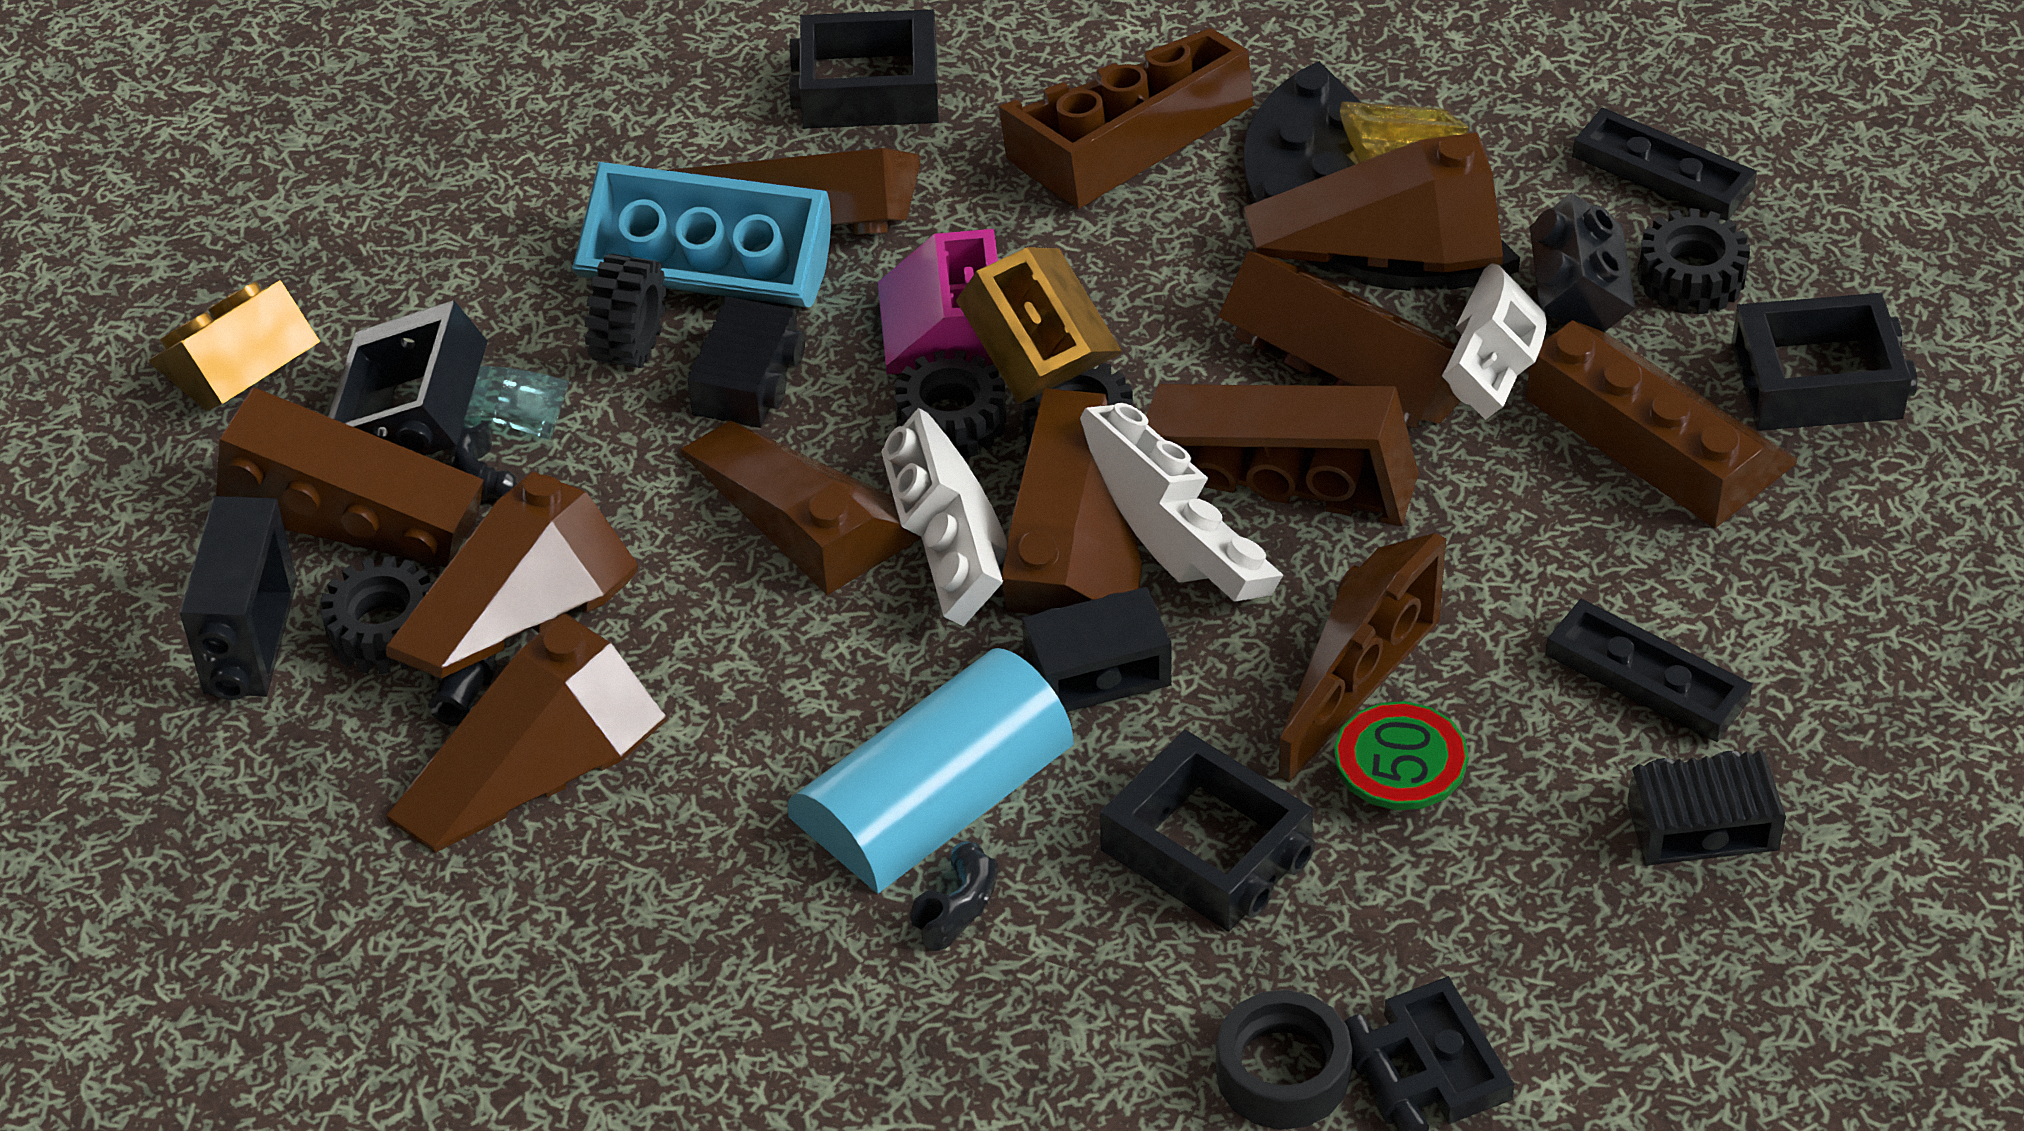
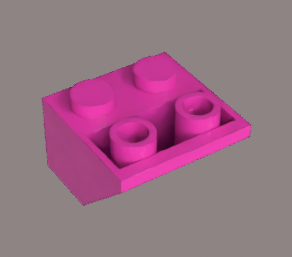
[878,229,998,375]

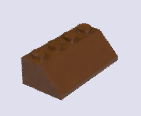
[1218,251,1461,428]
[1526,320,1797,529]

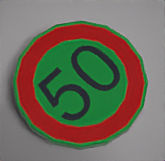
[1334,701,1469,811]

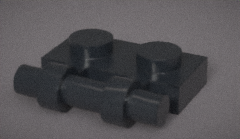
[1344,976,1515,1131]

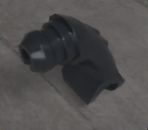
[449,420,517,503]
[910,841,998,951]

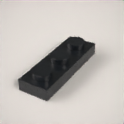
[1572,107,1757,221]
[1545,598,1753,742]

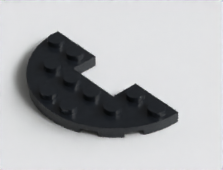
[1244,61,1520,291]

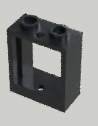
[789,9,939,129]
[1731,293,1917,431]
[328,300,488,456]
[180,496,298,700]
[1100,729,1315,932]

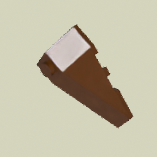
[1244,132,1503,273]
[666,148,920,236]
[387,471,638,678]
[1278,533,1446,783]
[387,612,666,853]

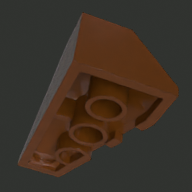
[1002,388,1142,614]
[681,420,922,595]

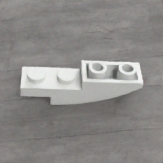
[1442,263,1546,420]
[1080,403,1283,601]
[881,408,1008,626]

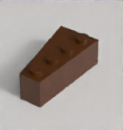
[999,28,1254,209]
[1146,384,1419,526]
[216,387,484,567]

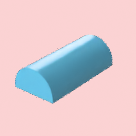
[572,162,831,307]
[788,648,1074,894]

